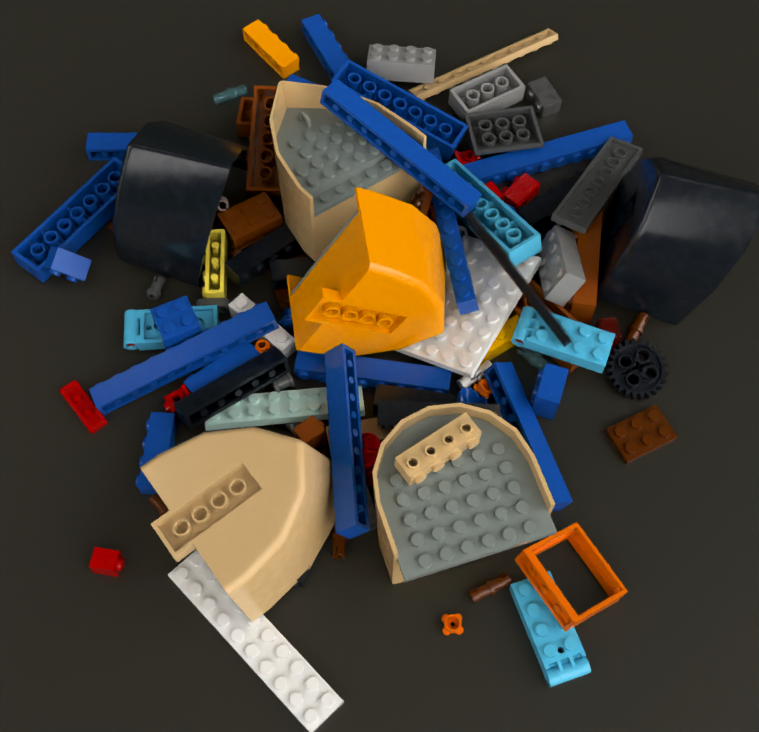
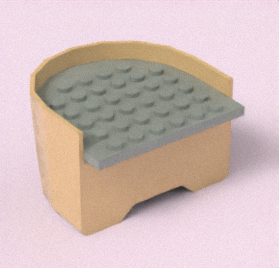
[372,403,557,584]

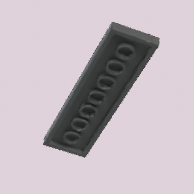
[551,136,643,234]

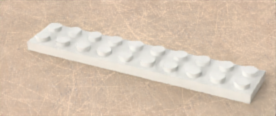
[168,549,344,732]

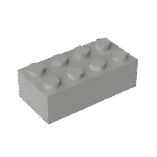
[367,43,436,84]
[448,64,526,123]
[535,225,586,307]

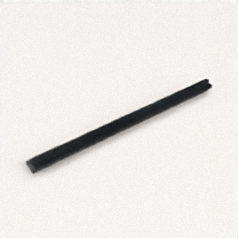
[464,211,573,347]

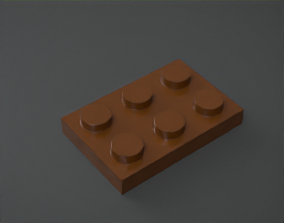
[605,405,678,464]

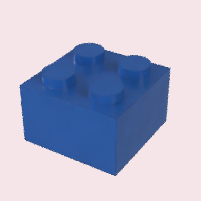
[150,295,202,349]
[530,363,569,420]

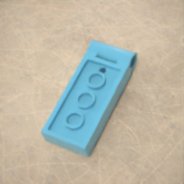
[124,305,219,351]
[511,306,615,374]
[509,571,591,687]

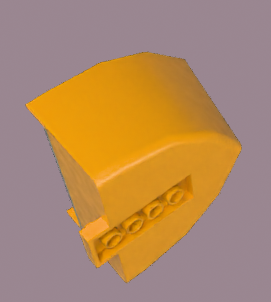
[286,187,446,356]

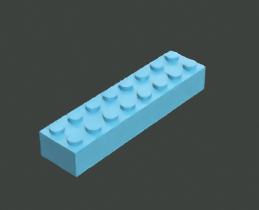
[446,159,542,266]

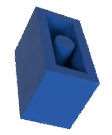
[44,246,92,283]

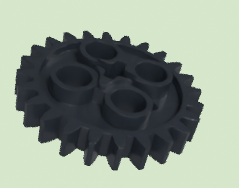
[605,338,669,401]

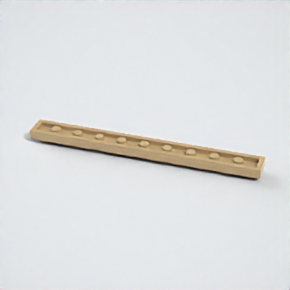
[409,28,558,101]

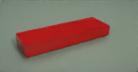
[59,379,108,435]

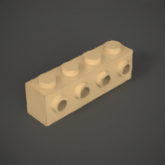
[394,412,481,486]

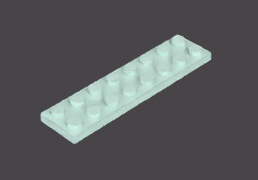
[205,386,365,431]

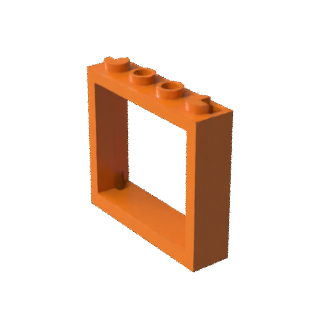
[515,522,628,632]

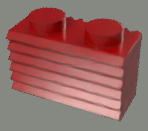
[502,172,541,213]

